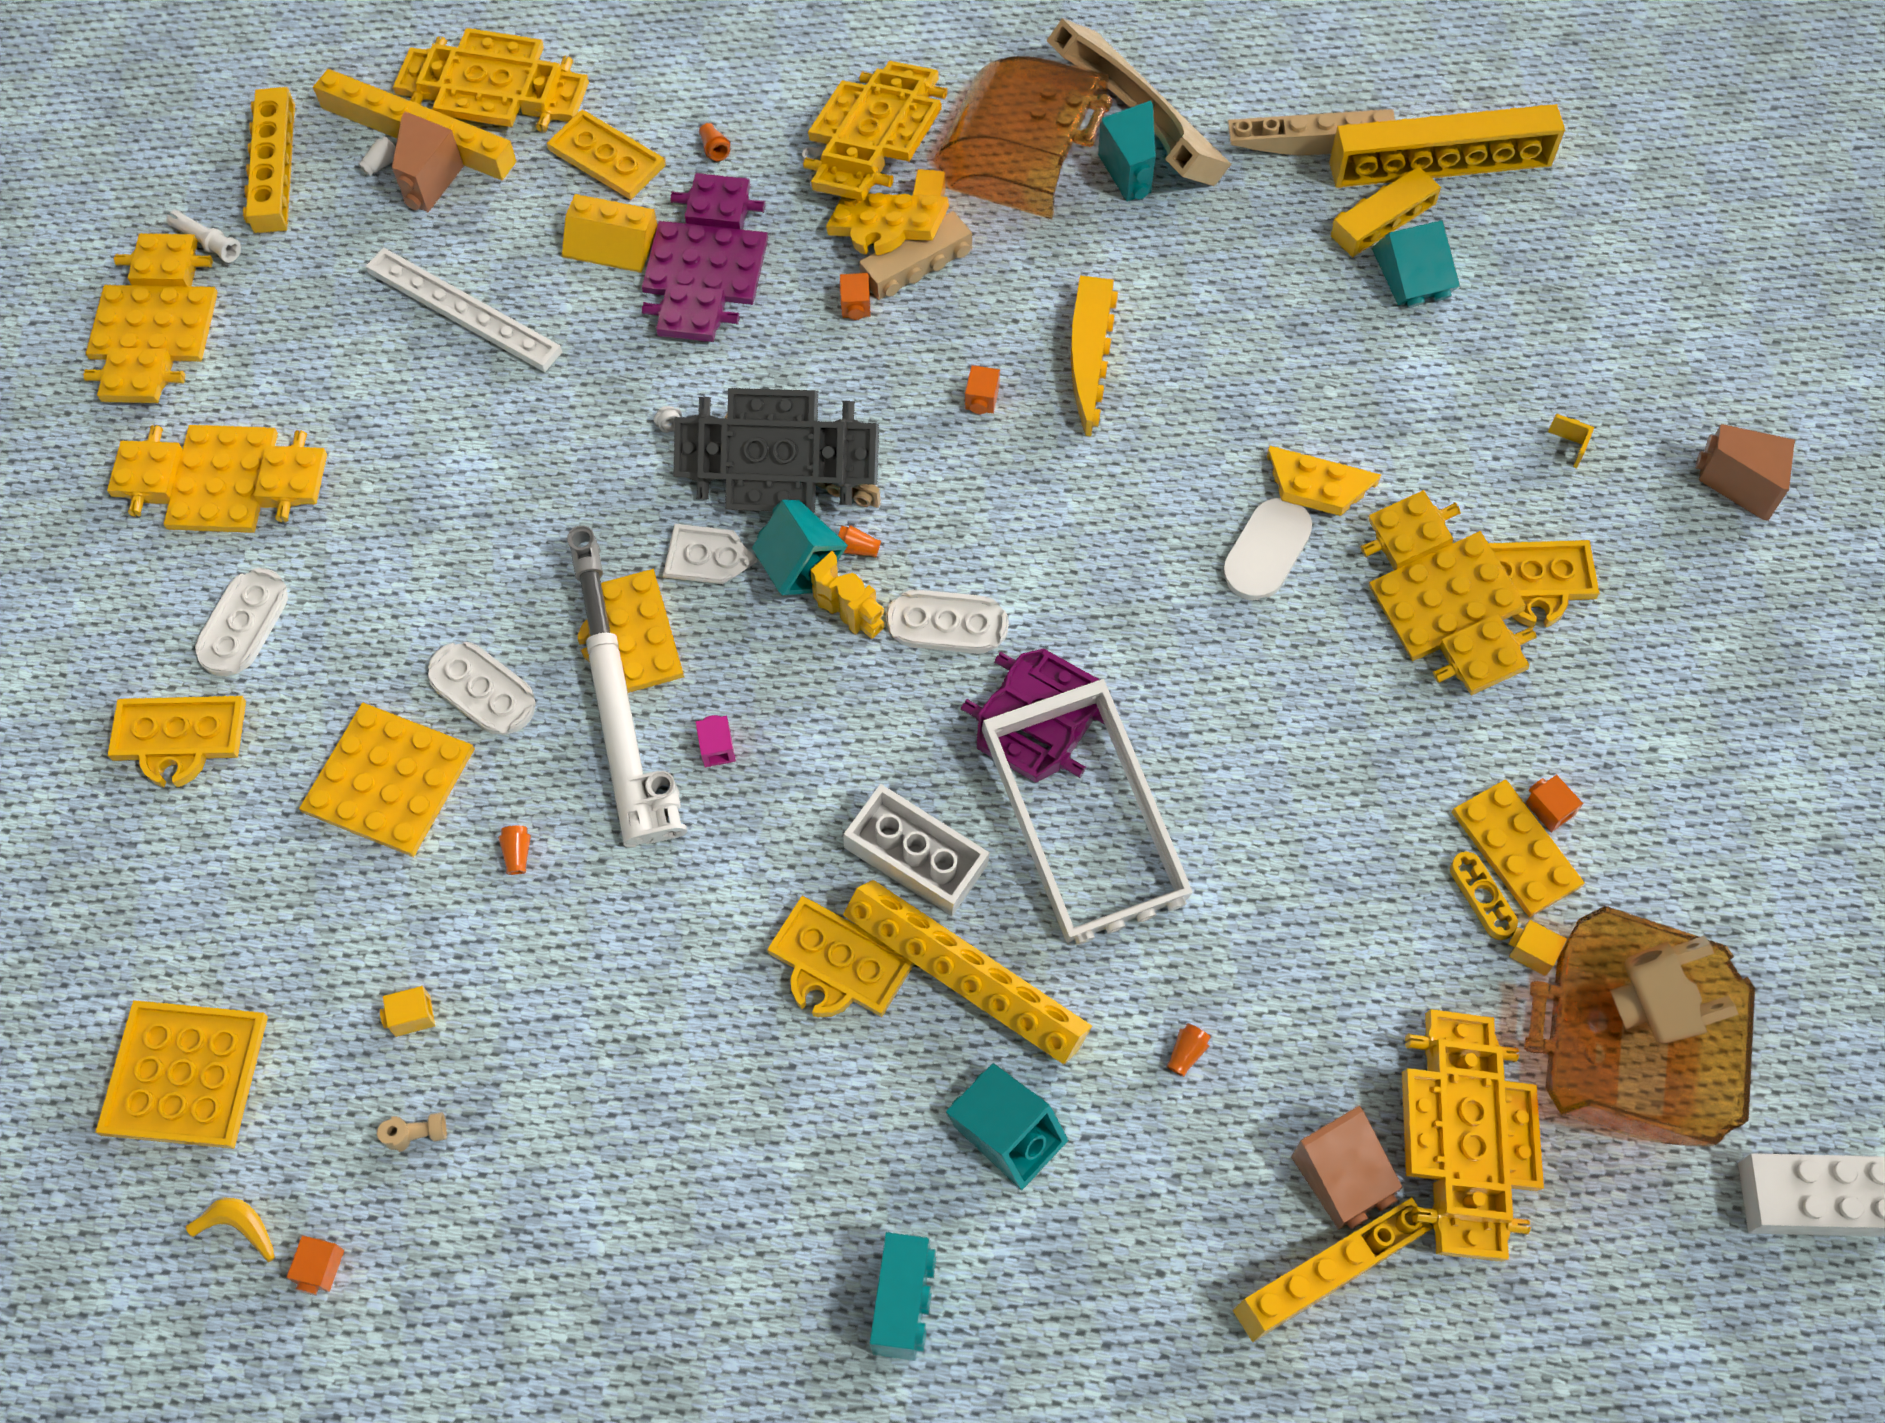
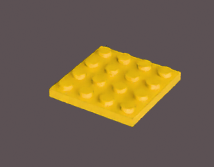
[299,702,475,857]
[95,1000,268,1149]

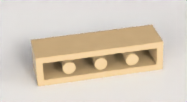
[859,211,972,300]

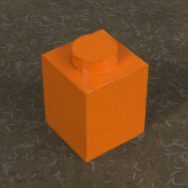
[840,273,871,320]
[965,365,1000,414]
[1525,774,1583,833]
[286,1235,344,1296]

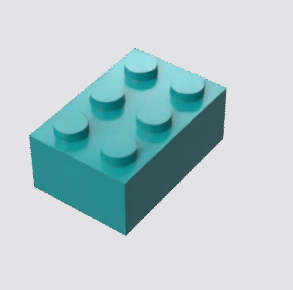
[870,1232,936,1361]

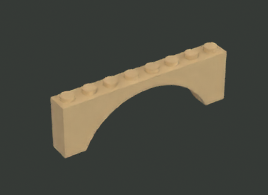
[1046,18,1232,186]

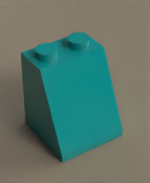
[1098,101,1156,202]
[1371,220,1460,308]
[752,500,848,595]
[946,1063,1069,1190]

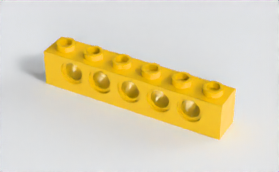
[243,87,295,233]

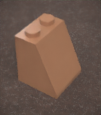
[392,111,464,213]
[1695,424,1795,521]
[1291,1105,1402,1230]

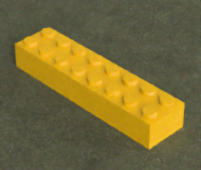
[1329,104,1565,188]

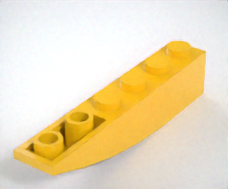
[1071,275,1118,437]
[1232,1197,1433,1342]

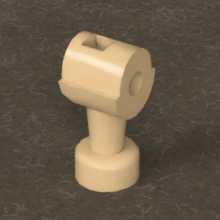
[377,1112,447,1152]

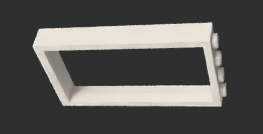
[982,679,1193,945]

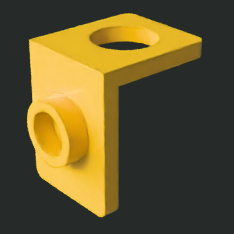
[1548,414,1595,468]

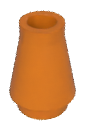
[699,123,730,161]
[838,525,881,558]
[498,825,531,875]
[1166,1023,1211,1077]

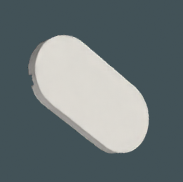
[1223,498,1312,600]
[195,568,288,676]
[886,590,1009,654]
[428,642,536,735]

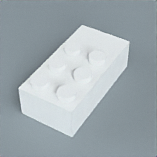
[843,784,990,916]
[1738,1153,1885,1237]

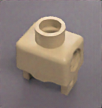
[1610,935,1739,1044]

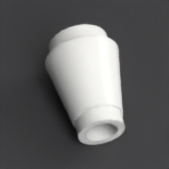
[358,136,396,176]

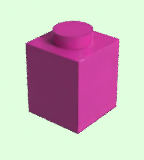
[695,715,736,767]

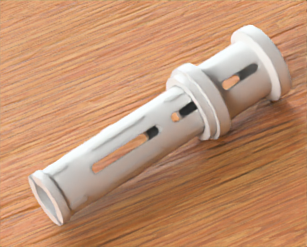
[167,210,241,263]

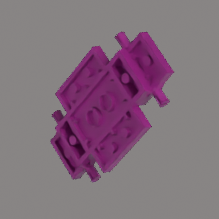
[642,173,769,342]

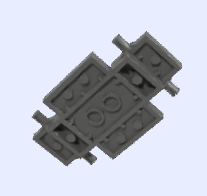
[673,388,879,513]

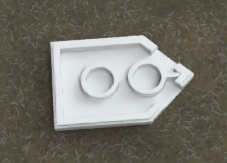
[663,524,758,584]

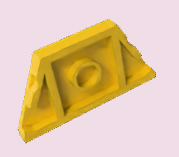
[1267,445,1381,516]

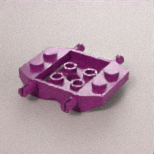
[961,648,1105,783]

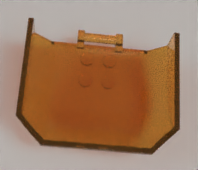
[933,56,1113,220]
[1524,906,1755,1146]

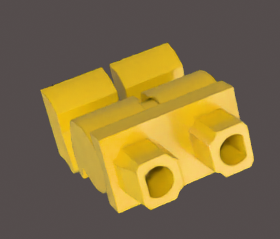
[810,551,885,639]

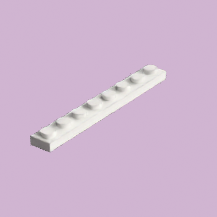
[366,247,562,372]

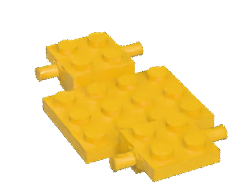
[393,28,589,132]
[803,60,947,201]
[83,233,218,403]
[107,425,327,533]
[1360,490,1537,696]
[1402,1009,1544,1262]

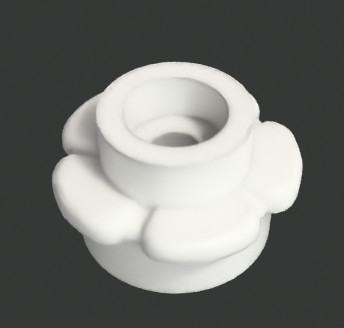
[654,406,682,433]

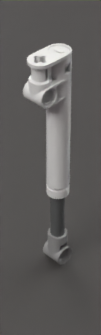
[567,525,687,848]

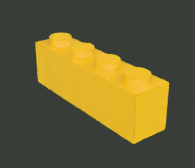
[1331,166,1441,258]

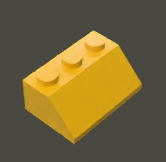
[562,194,658,273]

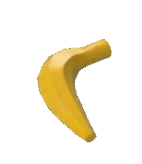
[186,1198,275,1262]

